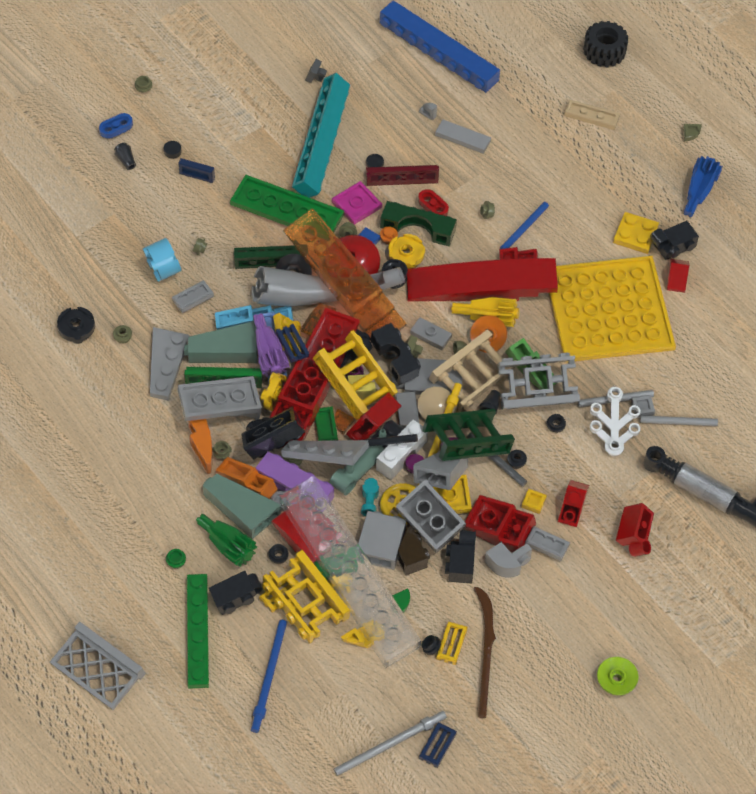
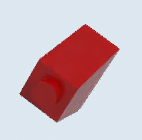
[346,392,402,440]

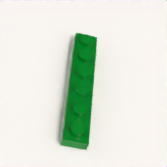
[187,574,209,689]

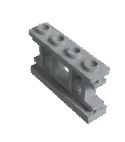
[497,353,580,410]

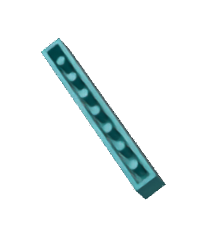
[292,73,350,198]

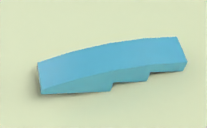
[215,305,294,330]

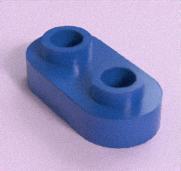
[99,113,133,139]

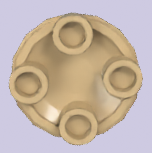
[418,386,455,420]

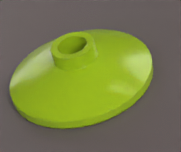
[597,657,639,695]

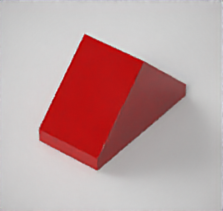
[667,259,690,293]

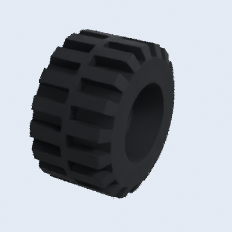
[583,21,629,67]

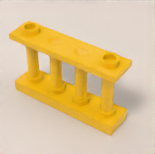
[313,330,398,420]

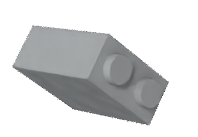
[356,511,406,570]

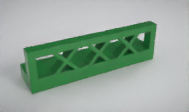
[184,367,263,388]

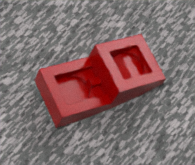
[499,247,538,260]

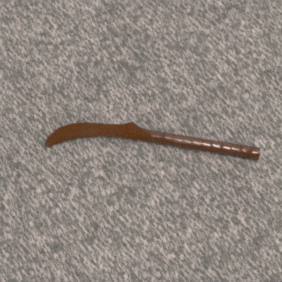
[474,587,496,719]

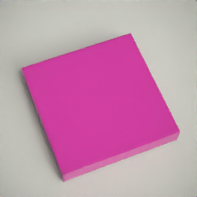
[332,181,382,225]

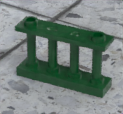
[422,409,515,461]

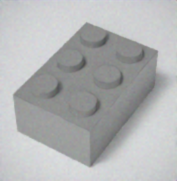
[396,480,466,553]

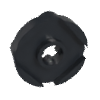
[57,307,96,344]

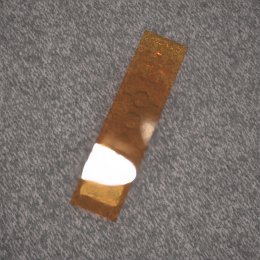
[283,208,407,338]

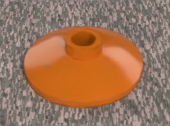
[470,315,507,353]

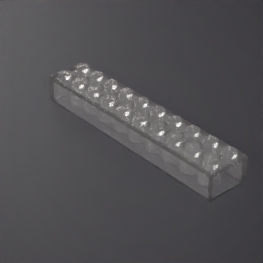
[279,476,421,668]

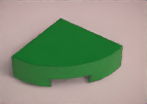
[390,588,410,616]

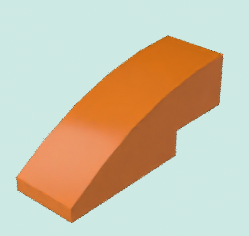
[188,419,213,474]
[216,457,277,499]

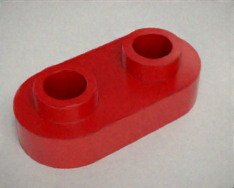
[418,189,449,216]

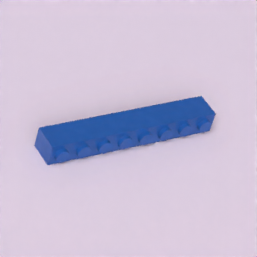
[380,0,500,93]

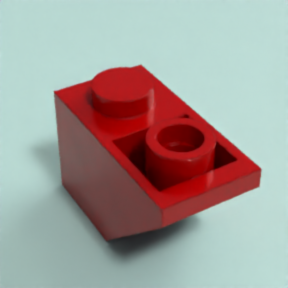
[558,480,590,527]

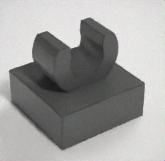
[305,59,327,83]

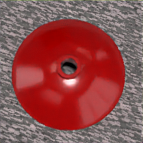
[325,235,380,278]

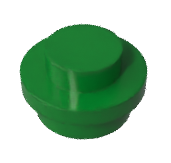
[166,549,186,568]

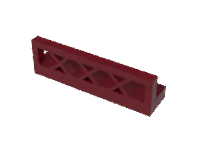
[366,165,439,186]

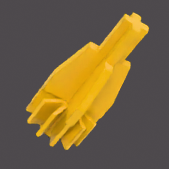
[451,297,520,327]

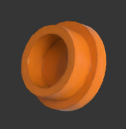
[380,227,398,244]

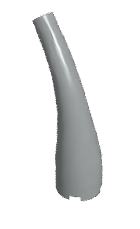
[252,266,405,307]

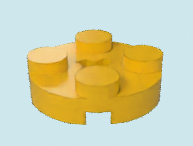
[388,234,425,269]
[261,372,287,411]

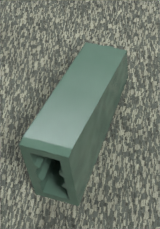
[184,321,257,363]
[203,474,281,539]

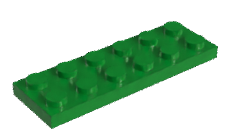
[230,175,344,241]

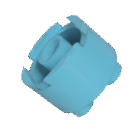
[142,238,182,282]

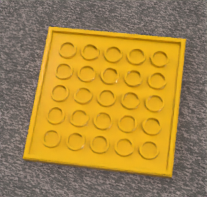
[549,256,676,361]

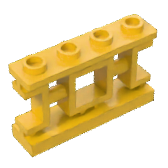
[262,550,350,644]

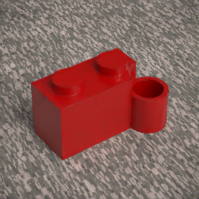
[616,503,654,557]

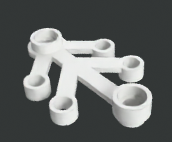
[590,387,641,456]

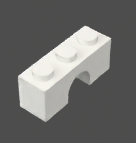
[376,419,428,480]

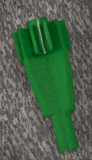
[196,514,257,567]

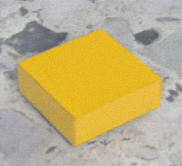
[521,489,547,514]

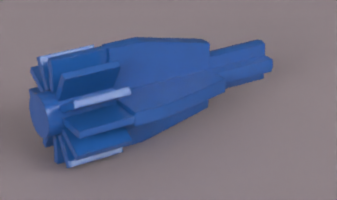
[684,156,723,217]

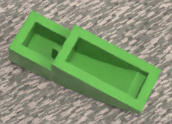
[505,338,557,390]

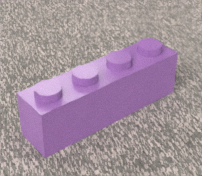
[256,451,334,515]

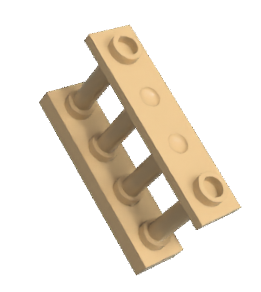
[429,329,516,412]

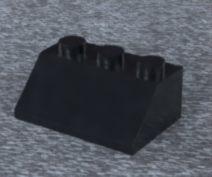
[241,406,305,460]

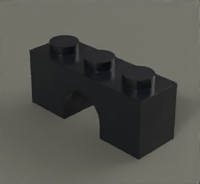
[370,323,421,385]

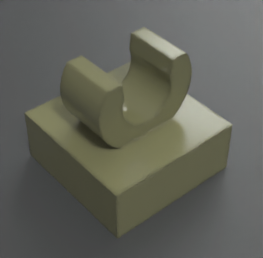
[404,335,423,358]

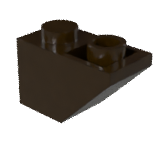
[398,526,430,576]

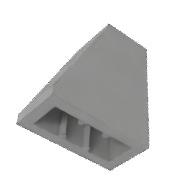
[413,452,468,490]

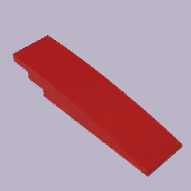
[407,258,558,301]
[270,308,360,448]

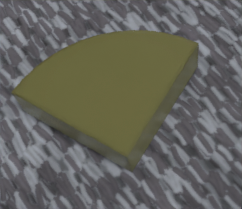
[683,124,702,141]

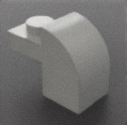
[484,542,532,578]

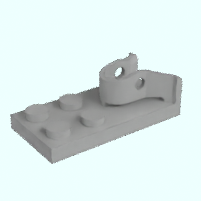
[178,376,262,421]

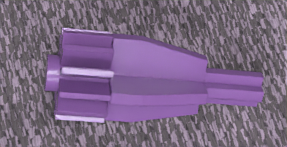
[253,313,290,377]

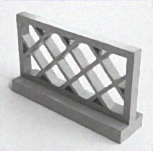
[50,621,146,710]

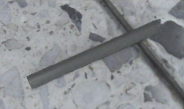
[466,432,527,487]

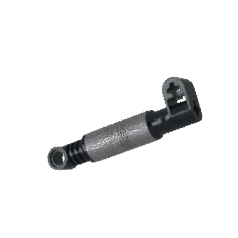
[643,446,756,527]

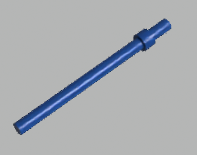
[251,620,287,733]

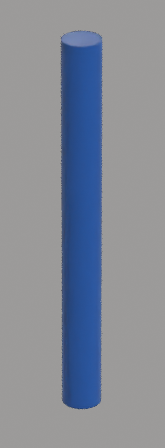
[500,202,549,249]

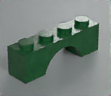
[380,201,457,247]

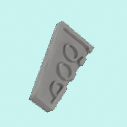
[150,327,189,401]
[281,440,369,466]

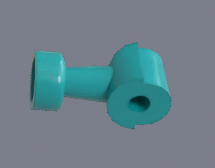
[361,478,379,517]

